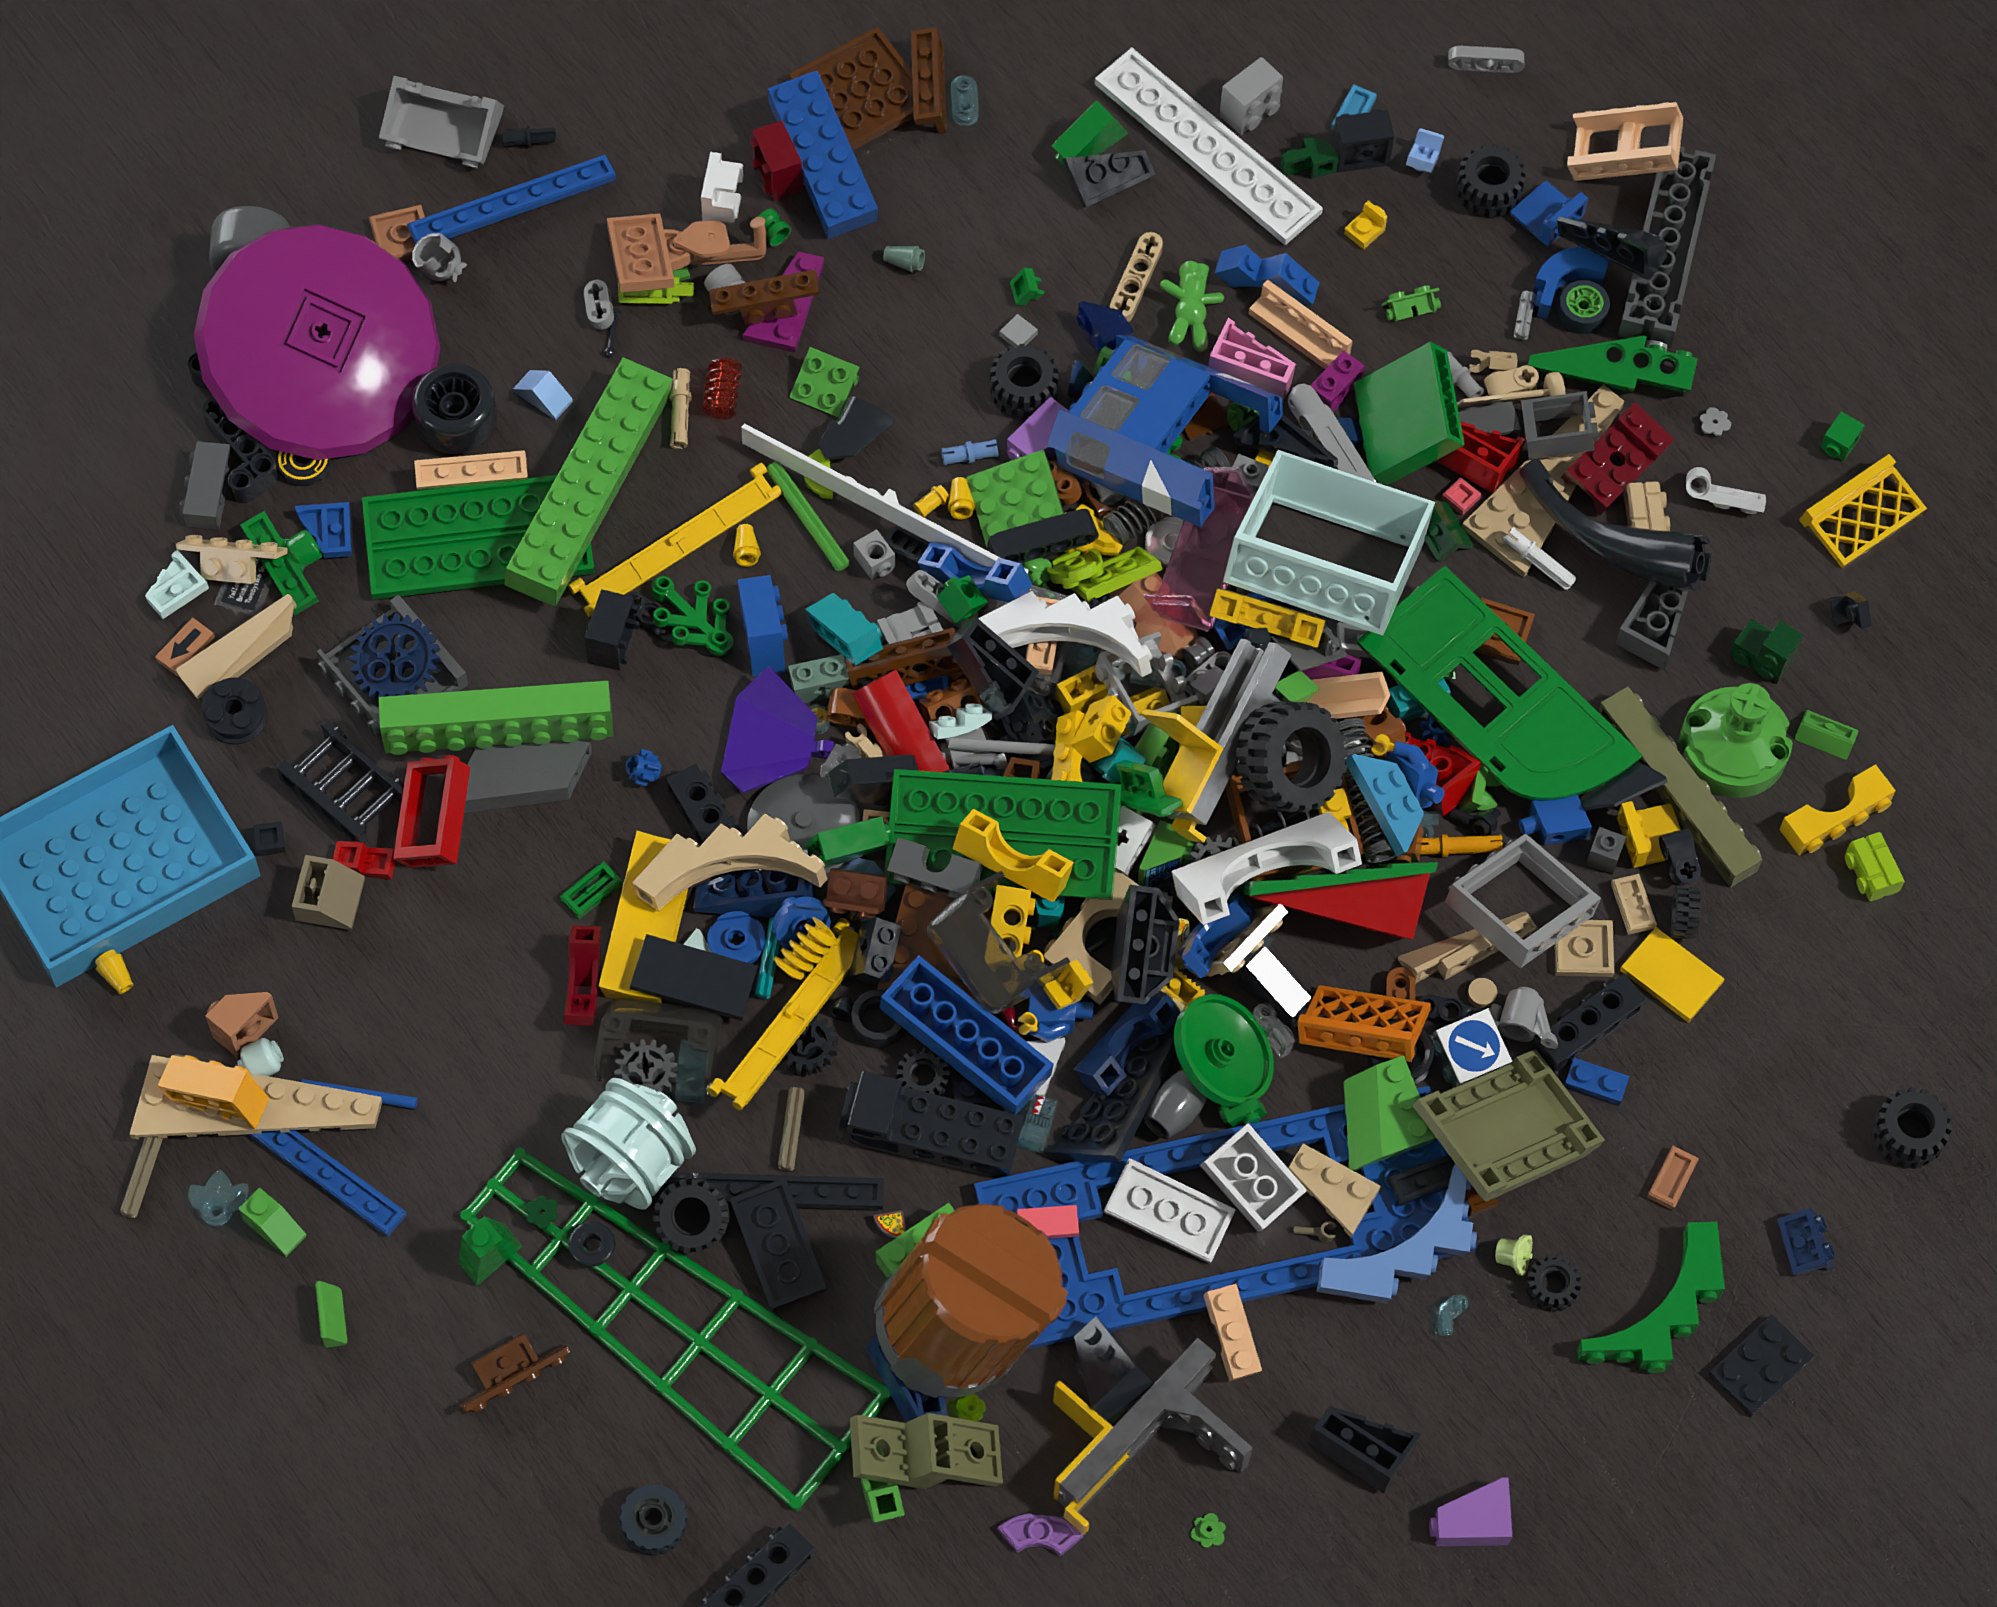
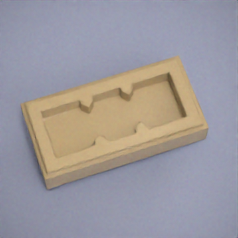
[1611,874,1657,935]

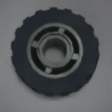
[620,1484,687,1556]

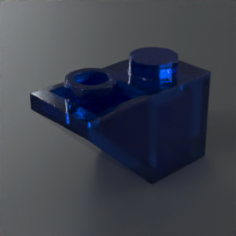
[1076,301,1134,351]

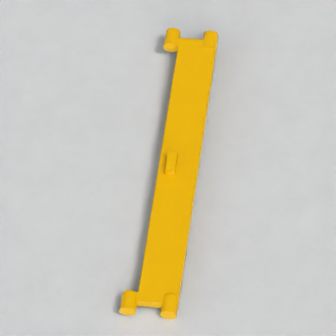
[568,463,783,617]
[707,918,859,1110]

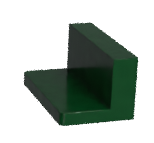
[1424,500,1473,561]

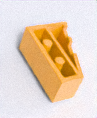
[158,1055,270,1129]

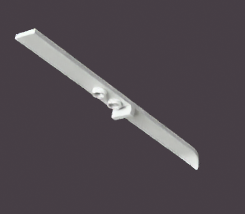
[741,424,1028,574]

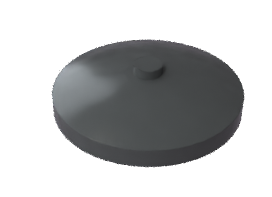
[747,774,861,878]

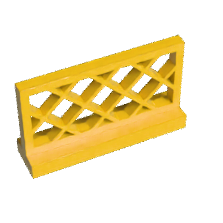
[1799,454,1927,568]

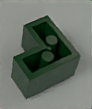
[1730,618,1804,684]

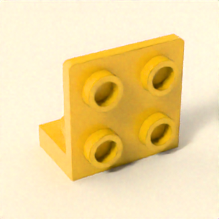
[1617,801,1680,868]

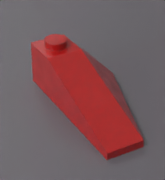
[1382,732,1481,816]

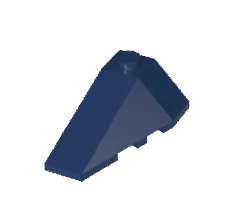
[693,850,816,918]

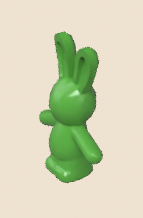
[1160,261,1224,353]

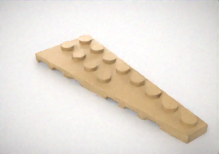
[1462,385,1624,578]
[130,1055,382,1139]

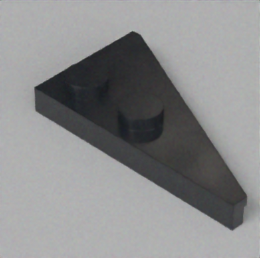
[1233,415,1338,468]

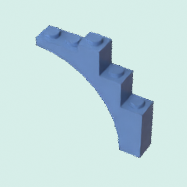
[1317,1163,1477,1303]

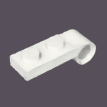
[1686,467,1766,514]

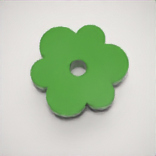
[1191,1513,1226,1548]

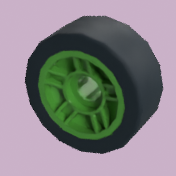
[1557,280,1610,334]

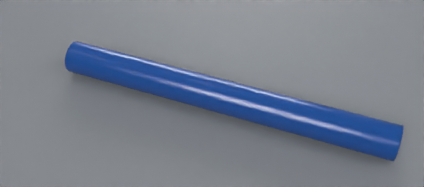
[301,1079,418,1109]

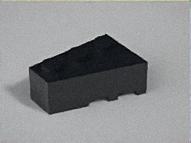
[1074,1316,1154,1425]
[1308,1406,1421,1493]

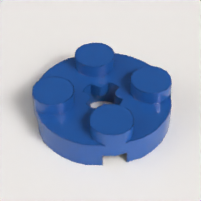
[772,897,831,951]
[707,911,765,964]

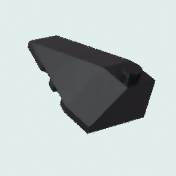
[1557,216,1667,280]

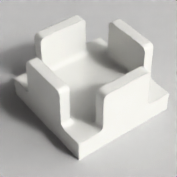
[701,152,743,223]

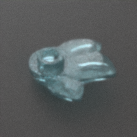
[189,1170,249,1226]

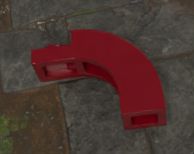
[564,925,601,1026]

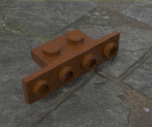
[710,270,820,325]
[459,1333,571,1413]

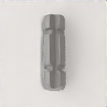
[1513,290,1536,341]

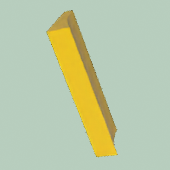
[599,831,688,1004]

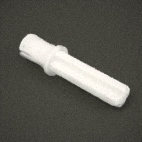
[1502,526,1576,590]

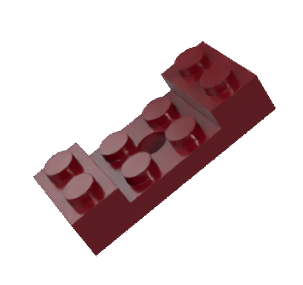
[1561,402,1675,516]

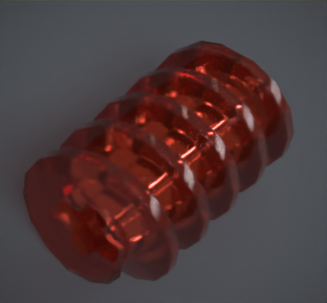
[702,358,743,420]

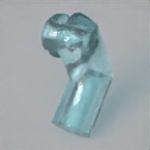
[1438,1294,1468,1336]

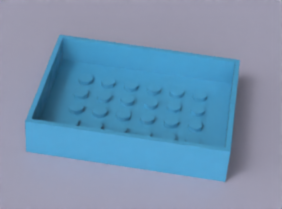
[0,725,261,988]

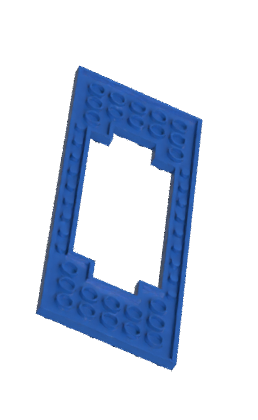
[974,1086,1477,1350]

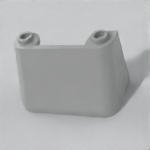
[379,76,504,168]

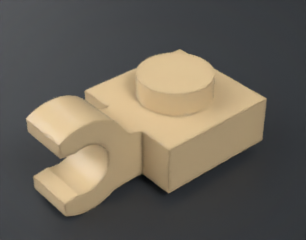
[1469,350,1518,372]
[845,723,885,758]

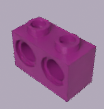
[1310,350,1365,413]

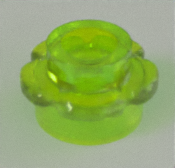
[956,1394,986,1422]

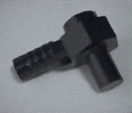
[1449,808,1501,836]

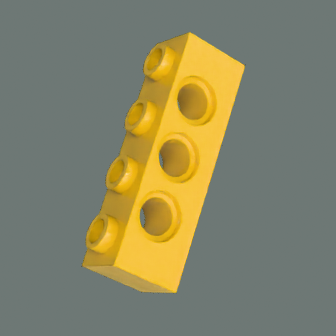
[979,885,1036,1008]

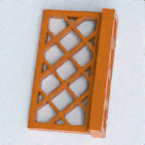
[1298,985,1431,1062]

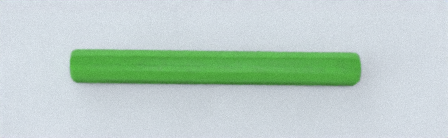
[767,461,849,571]

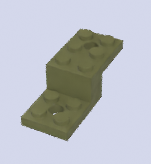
[850,1413,1003,1489]

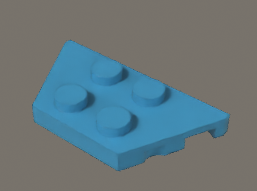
[1345,754,1424,857]

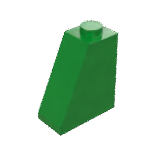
[1052,100,1128,168]
[804,816,891,869]
[458,1216,523,1285]

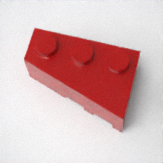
[1436,421,1526,493]

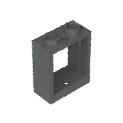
[1521,391,1599,459]

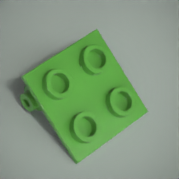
[790,347,860,417]

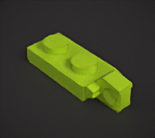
[618,276,694,304]

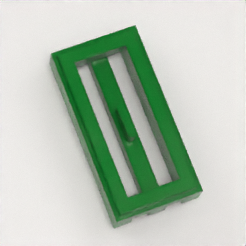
[560,861,623,920]

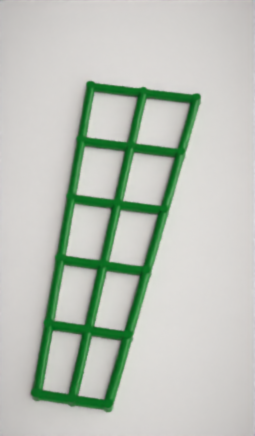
[460,1148,892,1512]

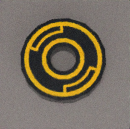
[276,451,332,486]

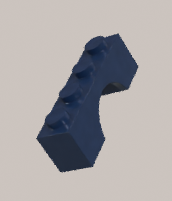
[1073,991,1181,1096]

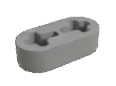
[584,280,614,330]

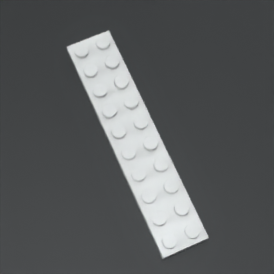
[1095,48,1323,245]

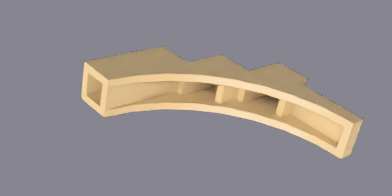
[633,814,827,911]

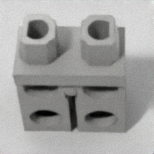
[877,601,943,674]

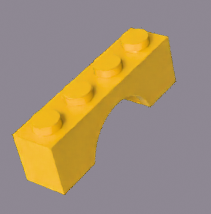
[1051,710,1085,782]
[1779,764,1896,856]
[953,809,1074,902]

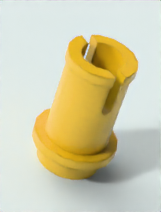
[913,485,949,518]

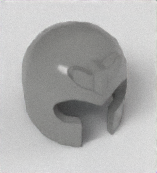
[412,233,467,282]

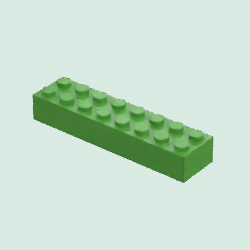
[379,681,613,755]

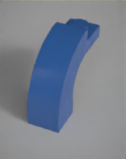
[1533,246,1609,320]
[1177,891,1256,979]

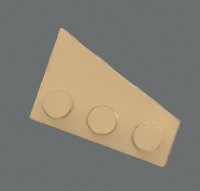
[1289,1144,1381,1238]

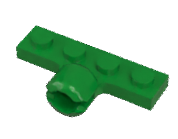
[240,511,322,615]

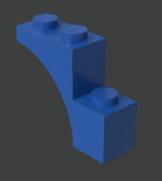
[1215,245,1320,307]

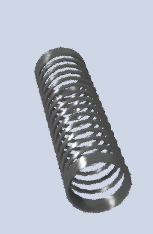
[1102,446,1231,546]
[1338,718,1396,863]

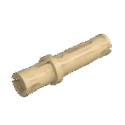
[670,368,691,449]

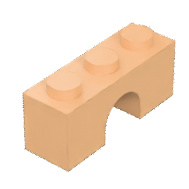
[1203,1284,1262,1382]

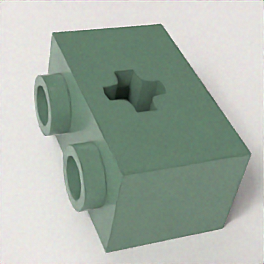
[788,654,850,703]

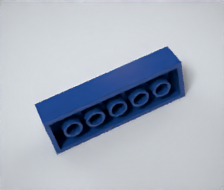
[768,70,878,239]
[880,955,1054,1115]

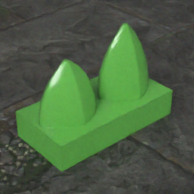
[1459,765,1502,813]

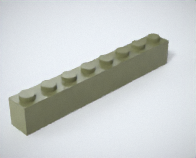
[1598,687,1762,888]

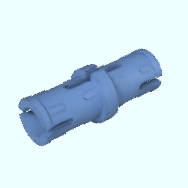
[941,439,998,466]

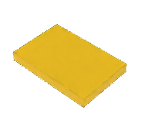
[1620,927,1725,1023]

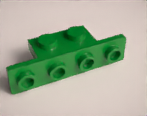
[1111,760,1183,817]

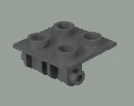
[1270,612,1348,671]

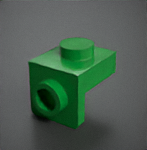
[1218,1097,1267,1128]

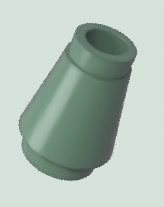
[883,246,925,272]

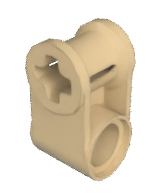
[1484,365,1539,403]

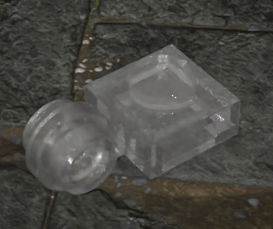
[1253,1003,1295,1059]

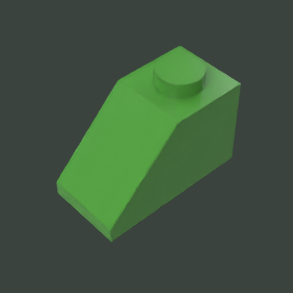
[239,1187,307,1257]

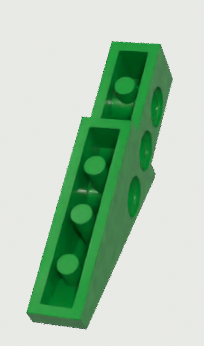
[1528,336,1698,394]

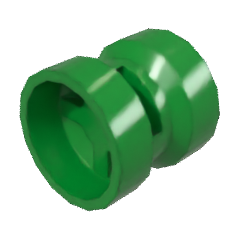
[758,208,791,246]

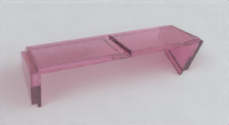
[1144,467,1256,631]

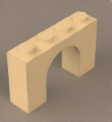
[1043,869,1139,1005]

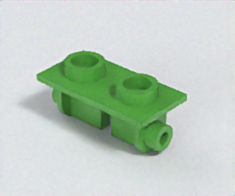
[1382,285,1441,322]

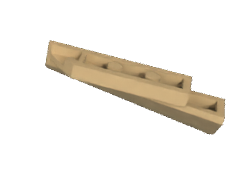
[175,594,296,701]
[1398,912,1538,983]

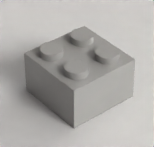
[1219,57,1283,135]

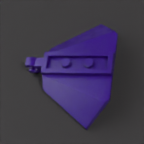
[721,666,834,794]

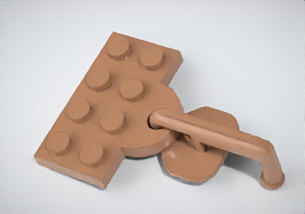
[607,213,766,292]

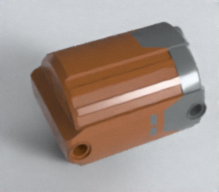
[874,1204,1068,1398]

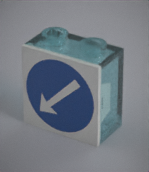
[1430,1009,1512,1088]

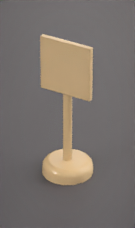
[1457,372,1565,408]

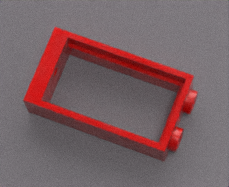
[393,755,471,868]

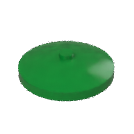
[1174,994,1274,1107]

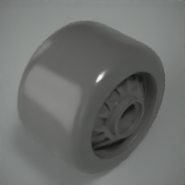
[209,206,291,273]

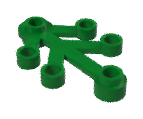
[651,576,733,656]

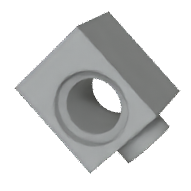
[853,530,895,580]

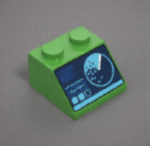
[1137,820,1195,888]

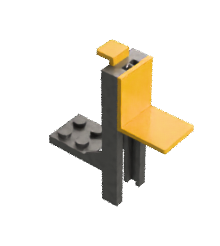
[1141,639,1301,843]
[1053,1338,1252,1535]

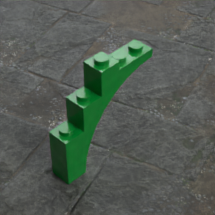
[1577,1222,1725,1373]

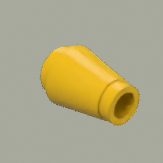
[948,477,975,519]
[733,524,761,567]
[95,949,134,994]

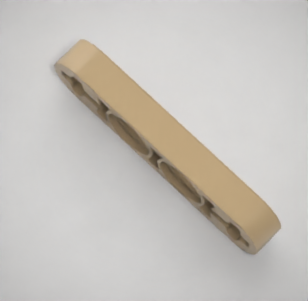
[1109,232,1163,324]

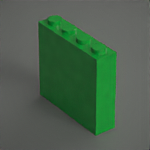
[1354,342,1464,486]

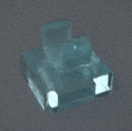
[1420,811,1439,838]

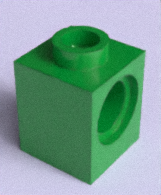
[1820,412,1865,462]
[937,575,988,624]

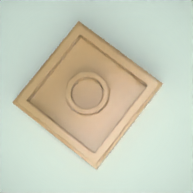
[1555,920,1614,977]

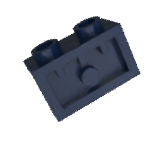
[1777,1208,1835,1276]

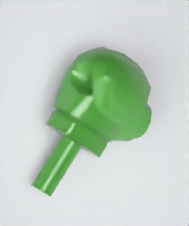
[1021,557,1055,599]

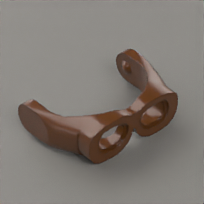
[1079,468,1129,518]

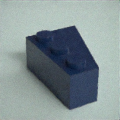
[866,1336,948,1423]

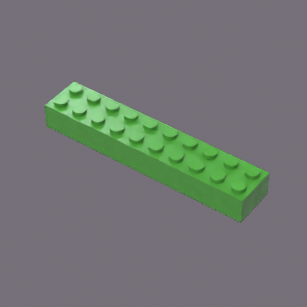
[504,358,673,607]

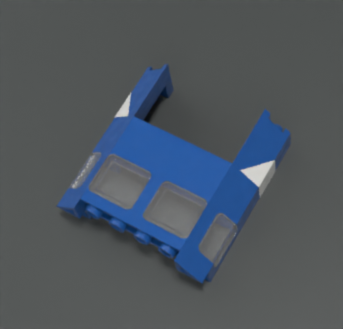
[1047,335,1283,528]

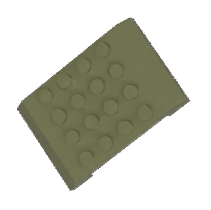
[1413,1049,1605,1201]

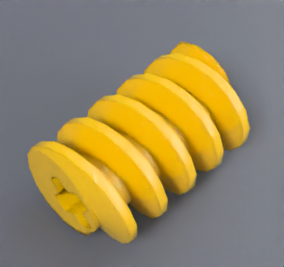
[773,917,837,980]

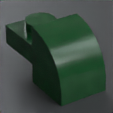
[1280,138,1339,179]

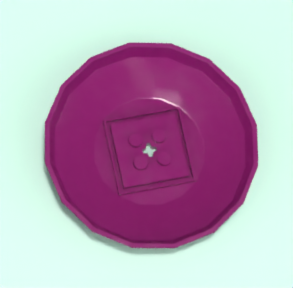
[194,224,441,460]

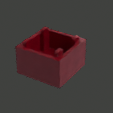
[750,120,803,202]

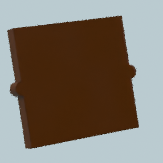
[1184,392,1229,441]

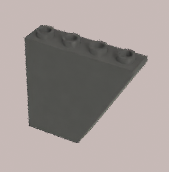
[464,739,592,813]

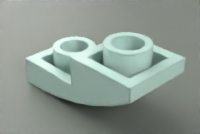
[929,703,992,739]

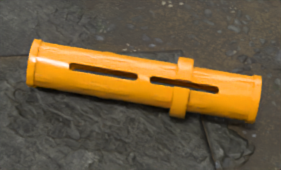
[1420,834,1503,857]

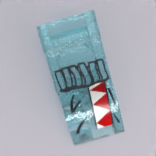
[1018,1094,1058,1154]

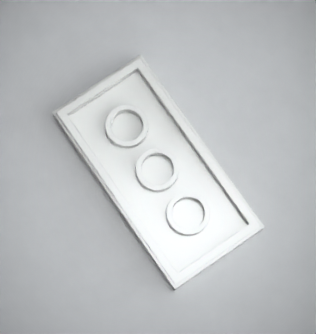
[1104,1158,1236,1264]

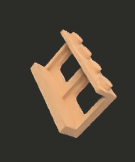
[1567,102,1683,181]

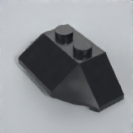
[1111,885,1180,1004]

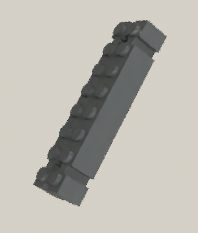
[1618,143,1716,349]

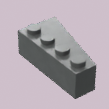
[1615,581,1688,670]

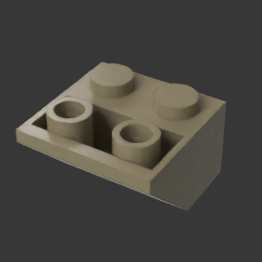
[292,855,365,930]

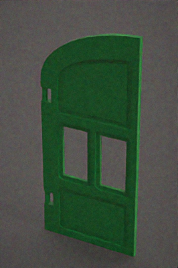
[1356,565,1643,801]

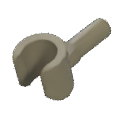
[1294,1221,1336,1243]

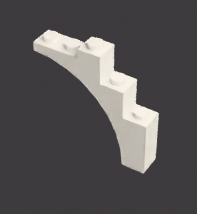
[978,591,1152,677]

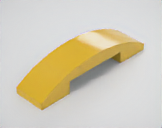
[1209,588,1326,648]

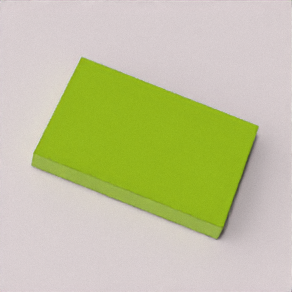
[1070,546,1163,602]

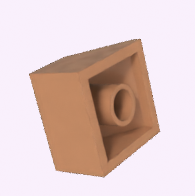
[205,992,279,1059]

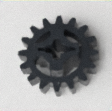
[780,1014,838,1076]

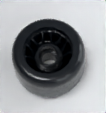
[412,364,497,454]

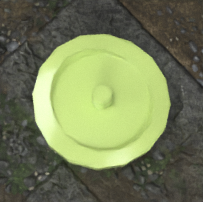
[1495,1235,1533,1276]

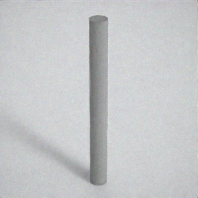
[948,738,1055,756]

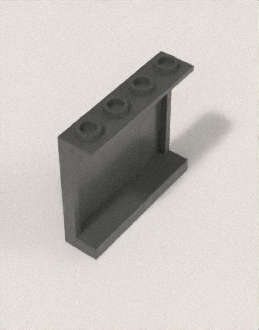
[317,595,468,736]

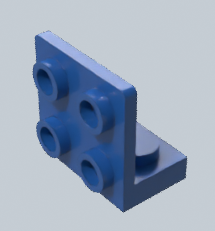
[1510,181,1589,247]

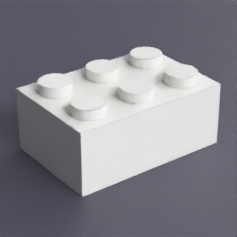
[1200,1123,1307,1232]

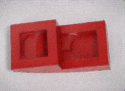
[333,841,396,879]

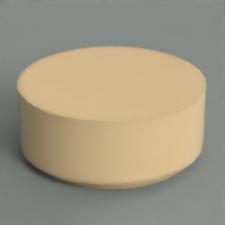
[1467,978,1497,1008]

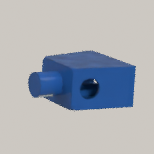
[1519,795,1592,845]

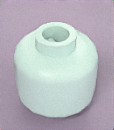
[237,1038,284,1076]

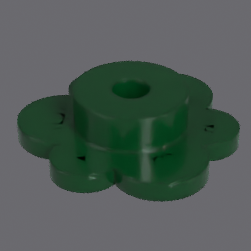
[525,1196,558,1229]

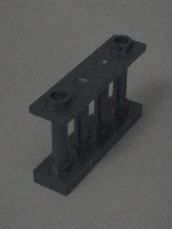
[277,722,404,844]

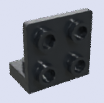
[1001,692,1063,758]

